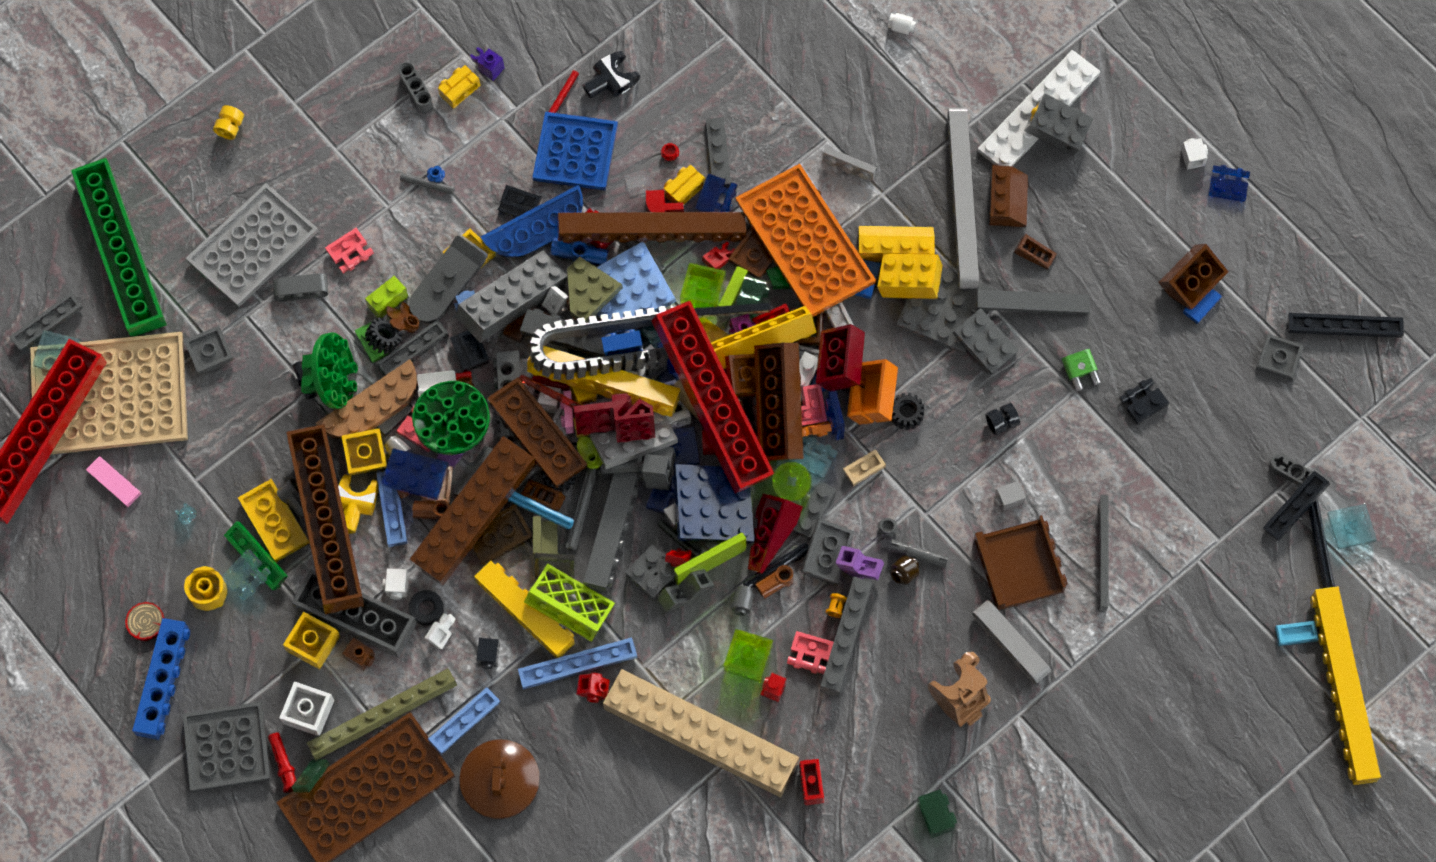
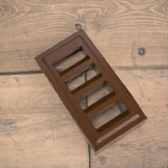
[1013,234,1057,270]
[521,479,565,512]

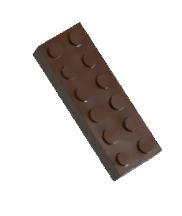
[754,342,803,461]

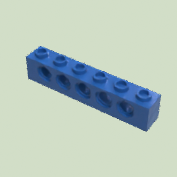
[132,618,190,740]

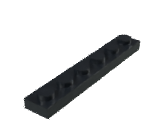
[1288,313,1404,338]

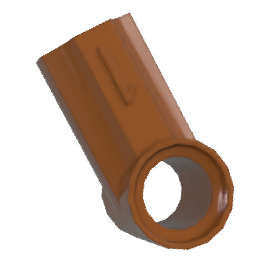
[412,500,450,520]
[755,566,794,599]

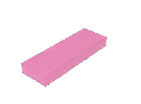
[86,456,141,507]

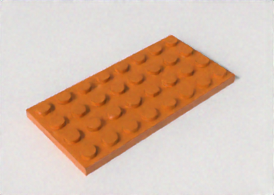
[735,164,876,317]

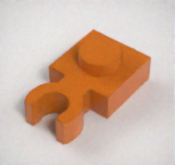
[802,421,832,437]

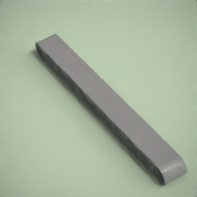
[947,108,979,289]

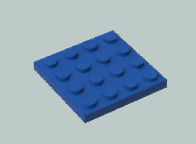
[532,112,618,191]

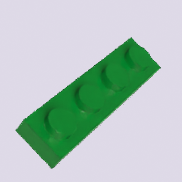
[224,521,288,590]

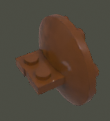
[459,739,540,819]

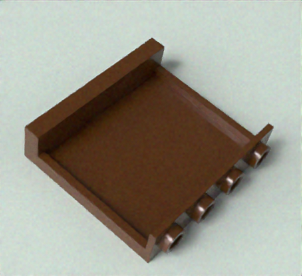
[974,515,1068,610]

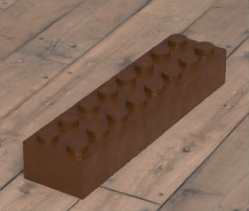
[409,436,536,586]

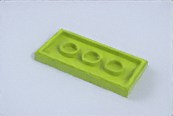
[674,533,746,585]

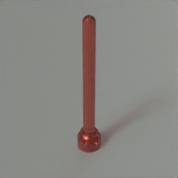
[519,375,582,409]

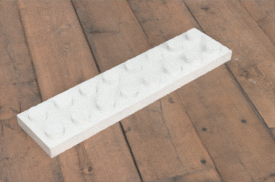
[977,50,1100,166]

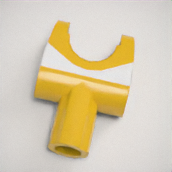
[338,474,378,534]

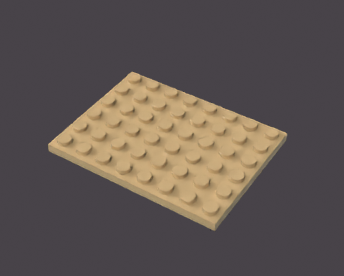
[30,332,188,454]

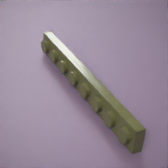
[307,668,457,760]

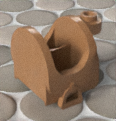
[928,652,991,727]

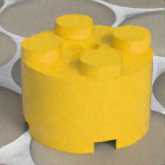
[184,566,227,611]

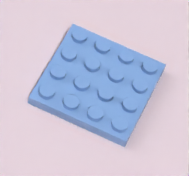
[597,242,677,335]

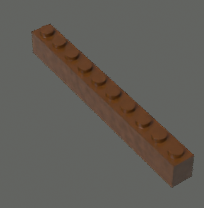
[557,212,746,243]

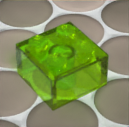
[680,263,726,308]
[724,629,773,683]

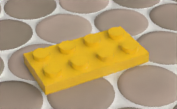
[238,479,309,562]

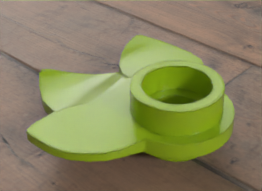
[577,436,603,469]

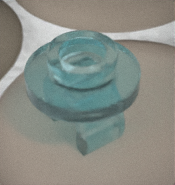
[175,503,197,524]

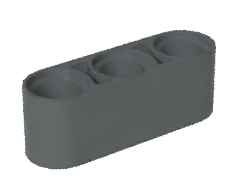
[398,62,433,114]
[273,273,329,302]

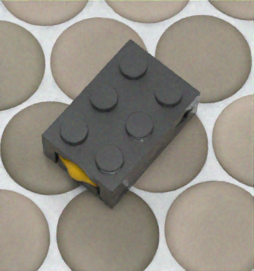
[1024,93,1094,156]

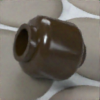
[890,556,919,585]

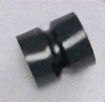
[985,403,1020,436]

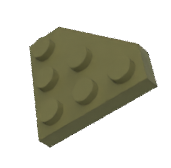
[567,257,623,323]

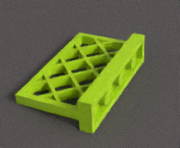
[524,564,615,642]

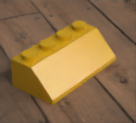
[858,226,935,262]

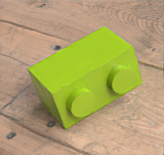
[365,276,409,319]

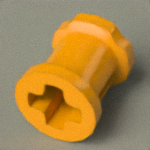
[825,593,847,618]

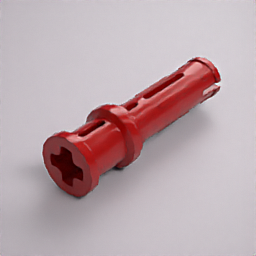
[267,732,301,793]

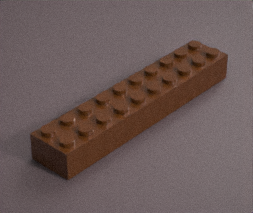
[286,424,364,614]

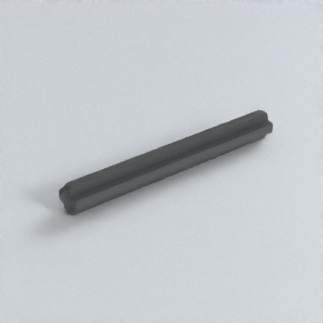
[566,460,599,551]

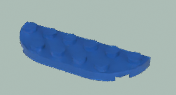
[480,185,583,257]

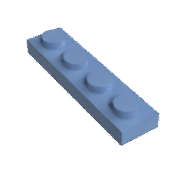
[377,469,408,547]
[428,687,500,755]

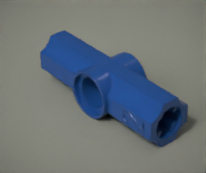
[550,238,609,266]

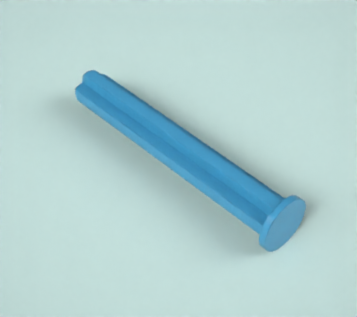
[508,492,574,529]

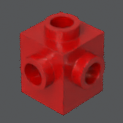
[576,673,610,703]

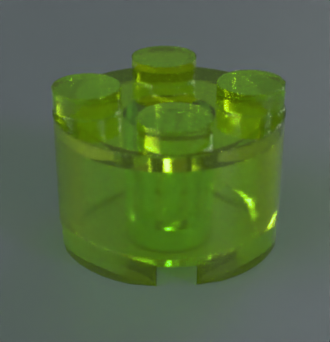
[772,462,812,501]

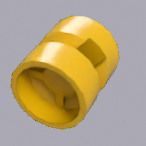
[213,105,245,140]

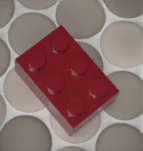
[816,324,865,391]

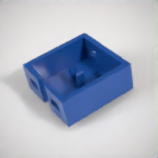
[602,329,643,356]

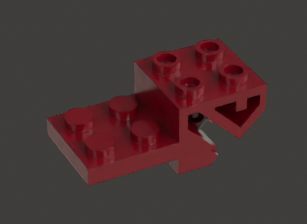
[573,393,656,443]

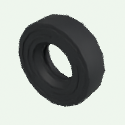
[409,590,444,625]

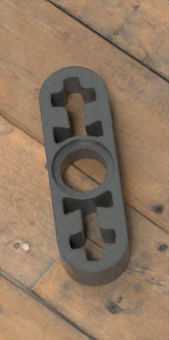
[1269,454,1313,487]

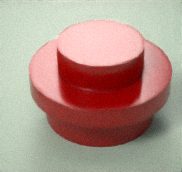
[661,143,679,161]

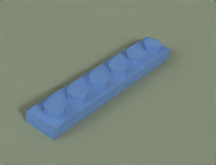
[518,638,637,689]

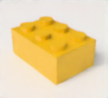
[877,254,943,299]

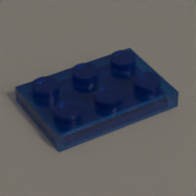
[381,448,449,500]

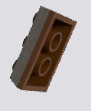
[989,165,1028,227]
[1158,244,1229,310]

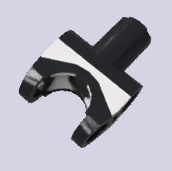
[582,51,641,98]

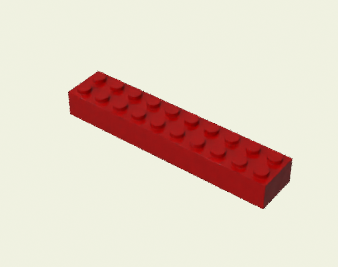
[651,301,774,493]
[0,339,107,525]

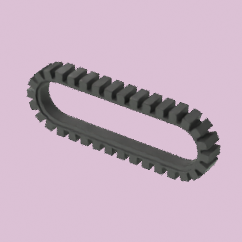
[530,306,675,380]

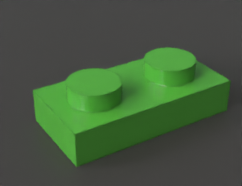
[355,322,389,364]

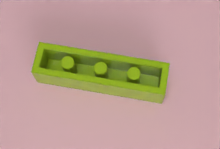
[718,266,748,306]

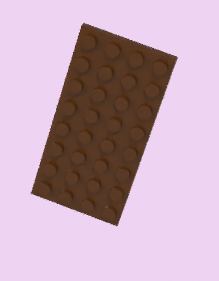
[276,712,455,862]

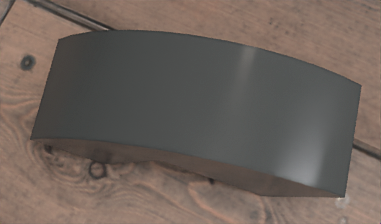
[657,569,714,612]

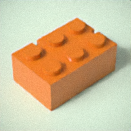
[847,359,898,425]

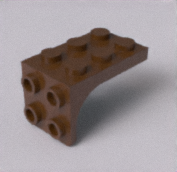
[725,354,801,394]

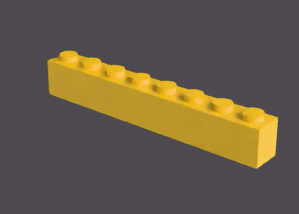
[527,346,681,417]

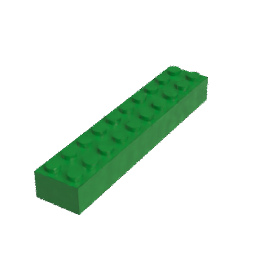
[71,158,167,337]

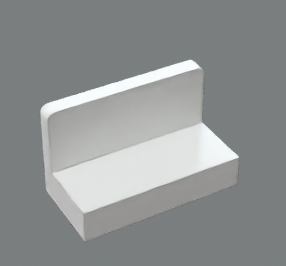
[417,370,456,397]

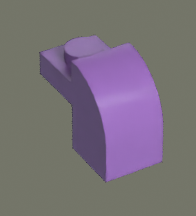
[836,546,884,580]

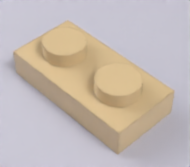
[843,449,886,486]

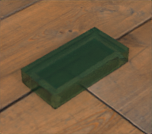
[291,759,330,793]

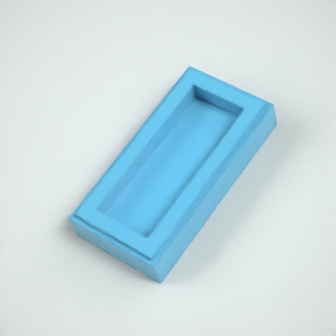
[1275,621,1319,646]

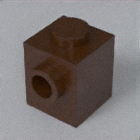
[342,637,375,671]

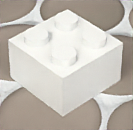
[279,682,334,736]

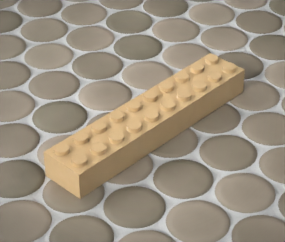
[603,669,799,798]

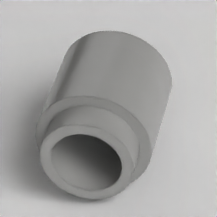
[384,436,413,464]

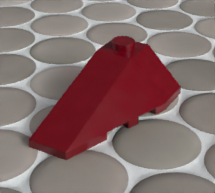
[748,493,803,573]

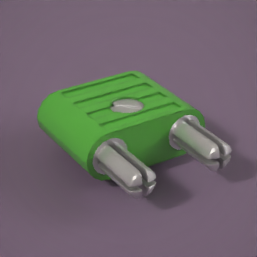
[1061,349,1100,391]

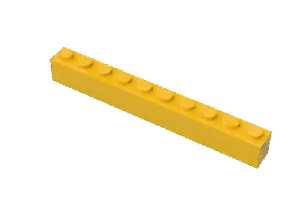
[1310,586,1381,785]

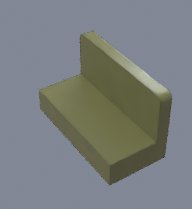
[533,516,558,560]

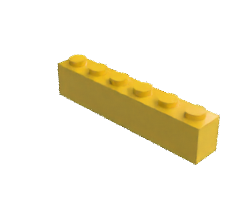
[711,306,817,369]
[474,561,575,658]

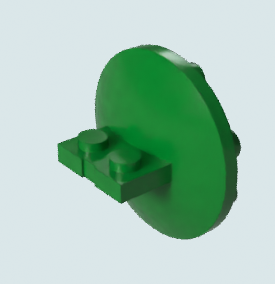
[301,332,358,409]
[412,381,490,455]

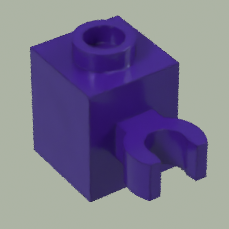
[470,47,505,81]

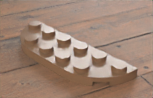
[315,359,417,438]

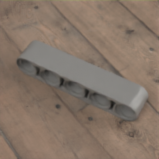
[972,600,1051,684]

